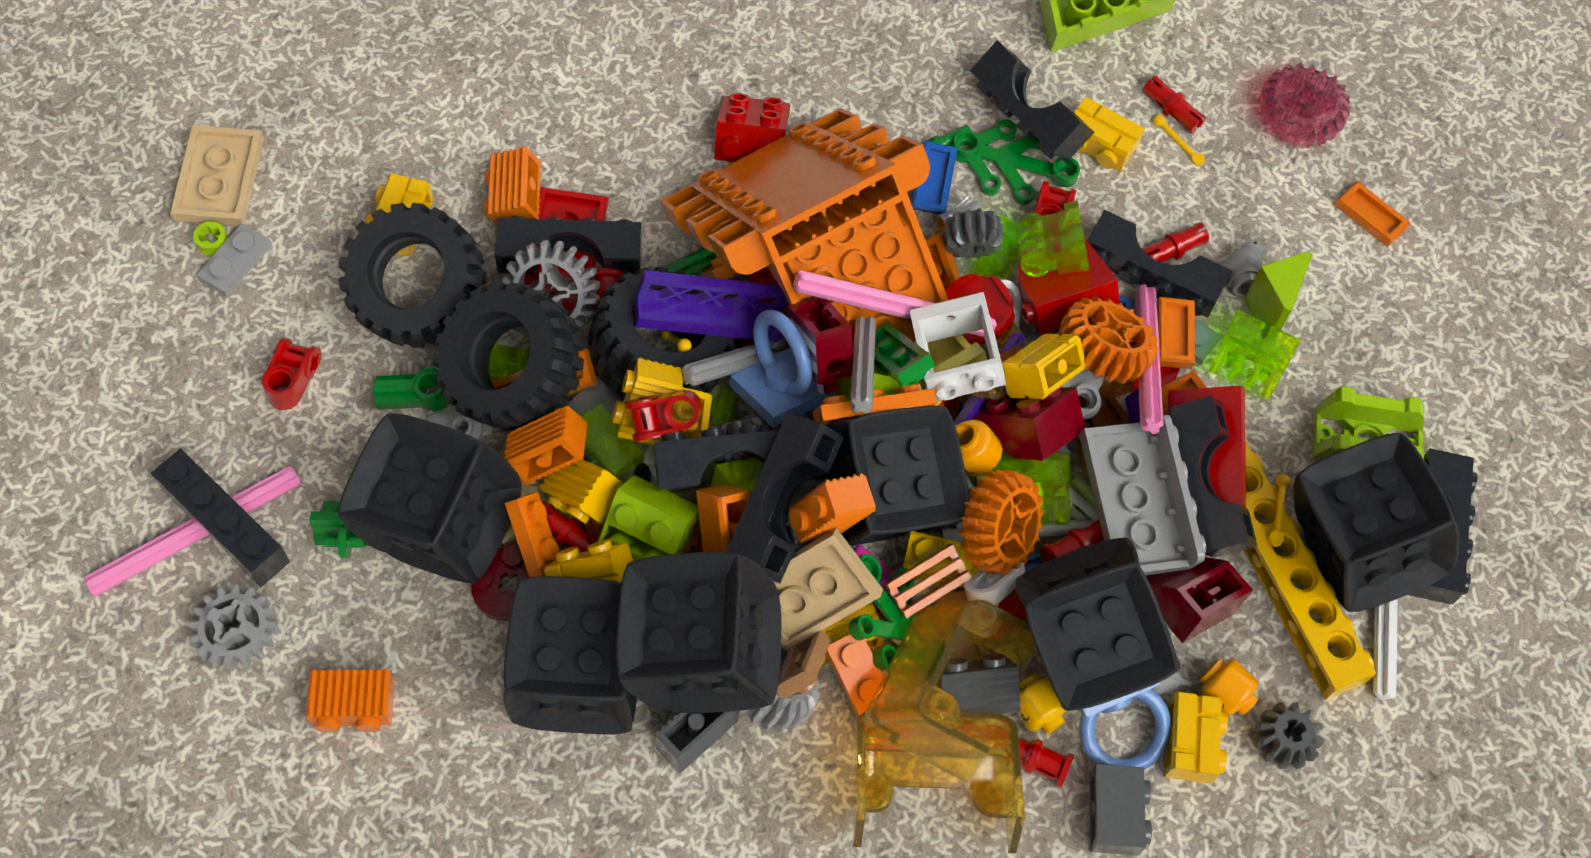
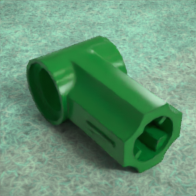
[373,367,449,411]

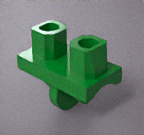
[309,501,370,559]

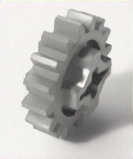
[188,584,279,671]

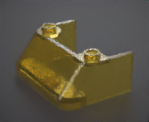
[865,600,1035,783]
[853,709,1025,854]

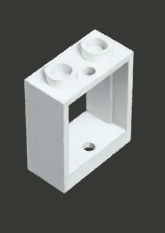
[910,292,1006,401]

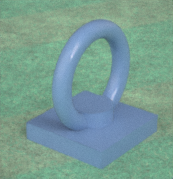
[730,310,835,428]
[1078,683,1171,770]

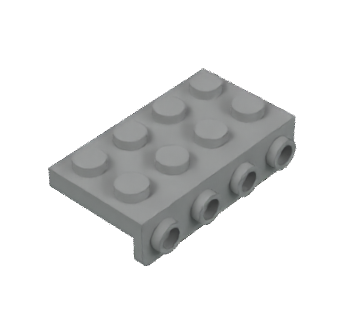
[1079,415,1206,575]

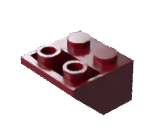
[973,387,1085,461]
[1146,557,1253,644]

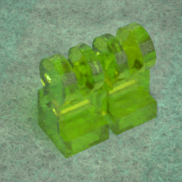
[1016,201,1090,277]
[1208,309,1301,400]
[992,452,1071,525]

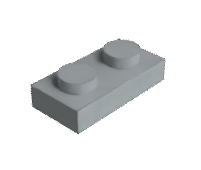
[196,223,272,297]

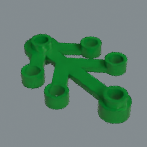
[950,120,1080,205]
[849,554,948,682]

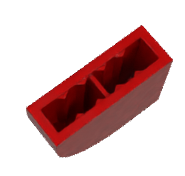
[1018,225,1120,335]

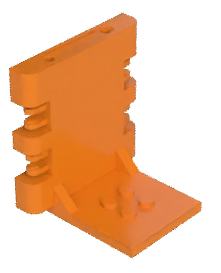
[659,108,948,350]

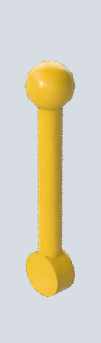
[1153,114,1205,166]
[661,330,692,352]
[1267,474,1291,547]

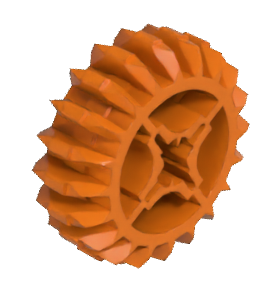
[1059,296,1159,384]
[959,469,1045,575]

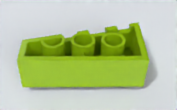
[1039,0,1175,52]

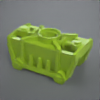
[1312,386,1424,459]

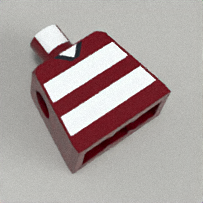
[788,297,853,394]

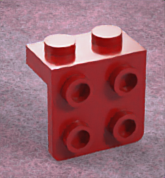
[714,93,791,162]

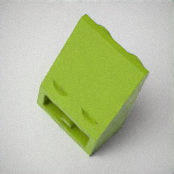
[598,475,699,561]

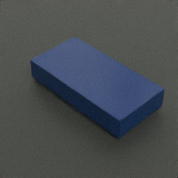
[911,141,958,215]

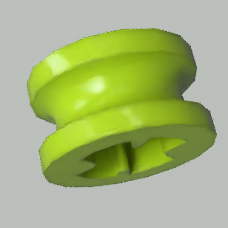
[193,221,228,256]

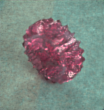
[1258,62,1351,149]

